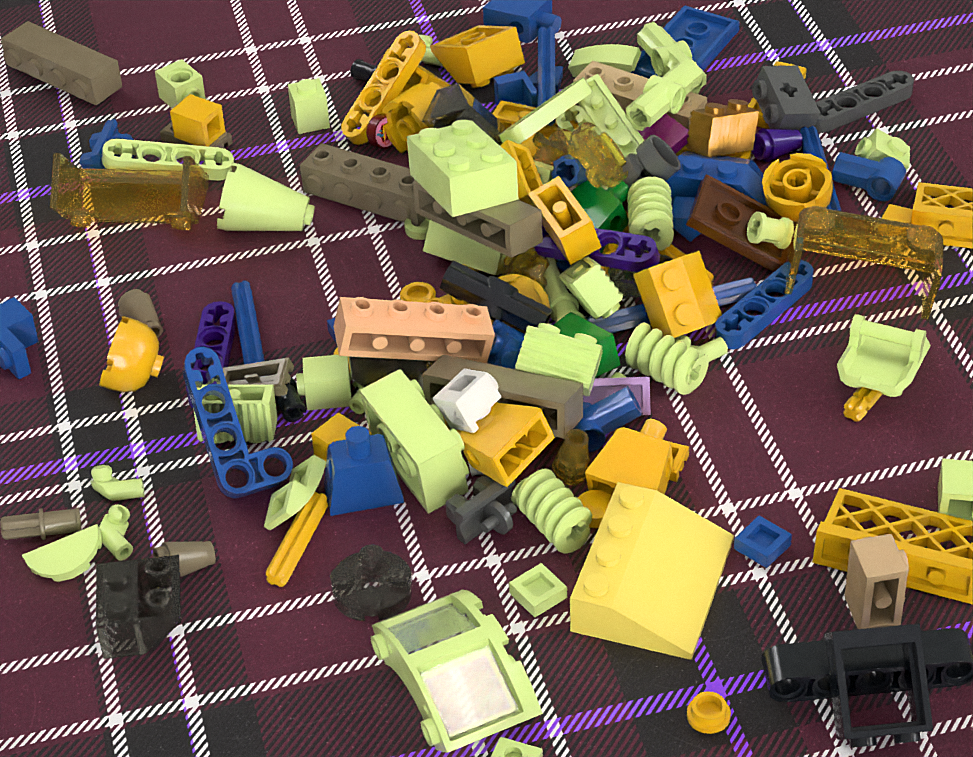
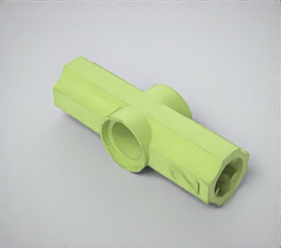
[637,22,707,94]
[626,59,703,131]

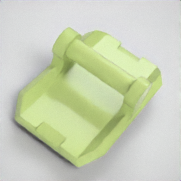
[837,314,931,397]

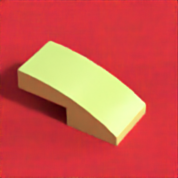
[568,44,642,77]
[264,455,326,530]

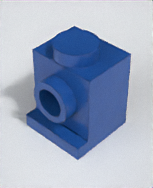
[488,319,525,369]

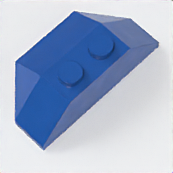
[665,151,768,207]

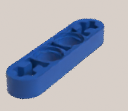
[715,260,814,350]

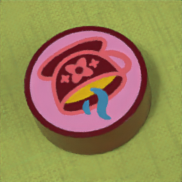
[366,114,393,149]

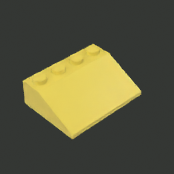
[570,482,734,660]

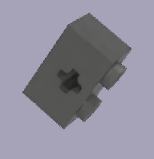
[752,65,821,132]

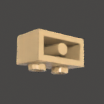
[845,534,909,629]

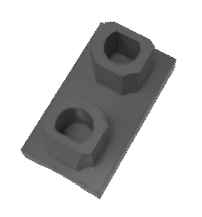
[445,474,517,544]

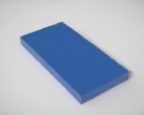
[630,5,740,78]

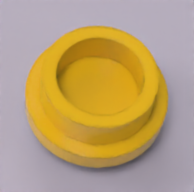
[687,691,731,734]

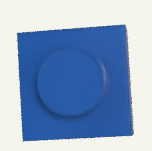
[734,515,792,568]

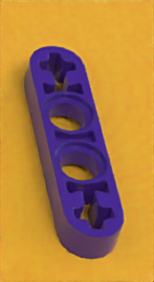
[531,226,660,272]
[186,301,236,408]

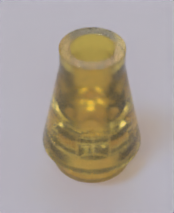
[552,429,590,485]

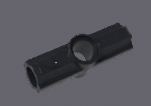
[439,260,553,333]

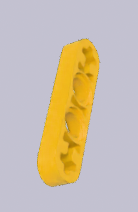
[341,31,426,145]

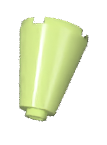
[217,163,315,231]

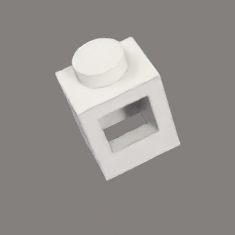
[432,368,502,433]

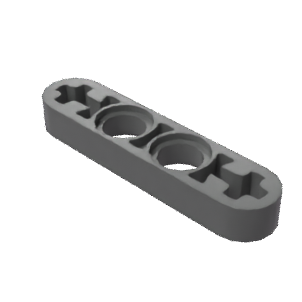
[814,71,914,133]

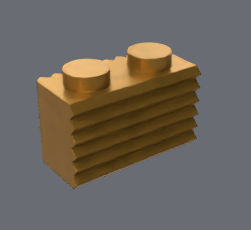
[686,99,759,158]

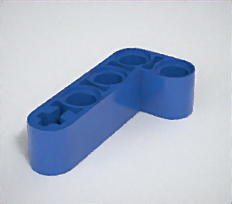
[183,347,293,498]

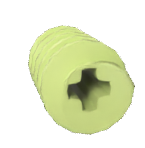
[627,177,674,252]
[625,322,709,395]
[511,468,592,554]

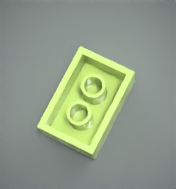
[407,120,519,217]
[360,369,469,514]

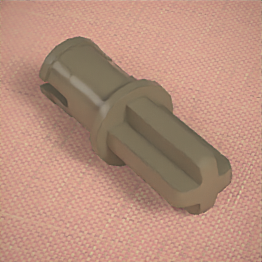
[0,507,82,540]

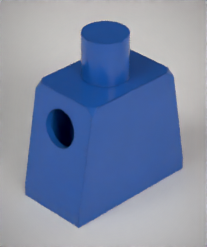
[483,0,562,43]
[324,426,404,516]

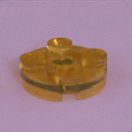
[565,122,628,188]

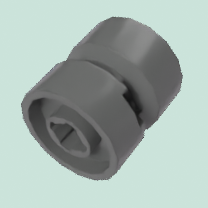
[615,135,681,188]

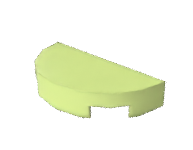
[22,524,102,582]

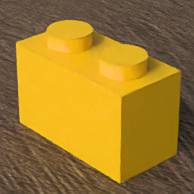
[528,176,602,265]

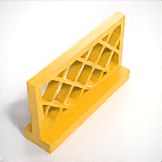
[909,182,973,249]
[812,488,973,604]

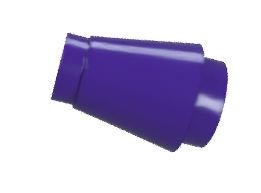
[751,129,802,162]

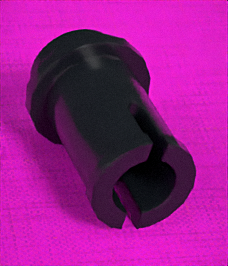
[350,59,377,83]
[275,378,306,422]

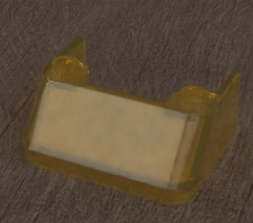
[50,153,209,230]
[784,206,943,320]

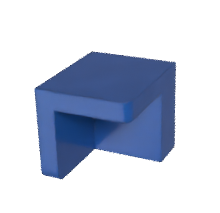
[494,71,538,107]

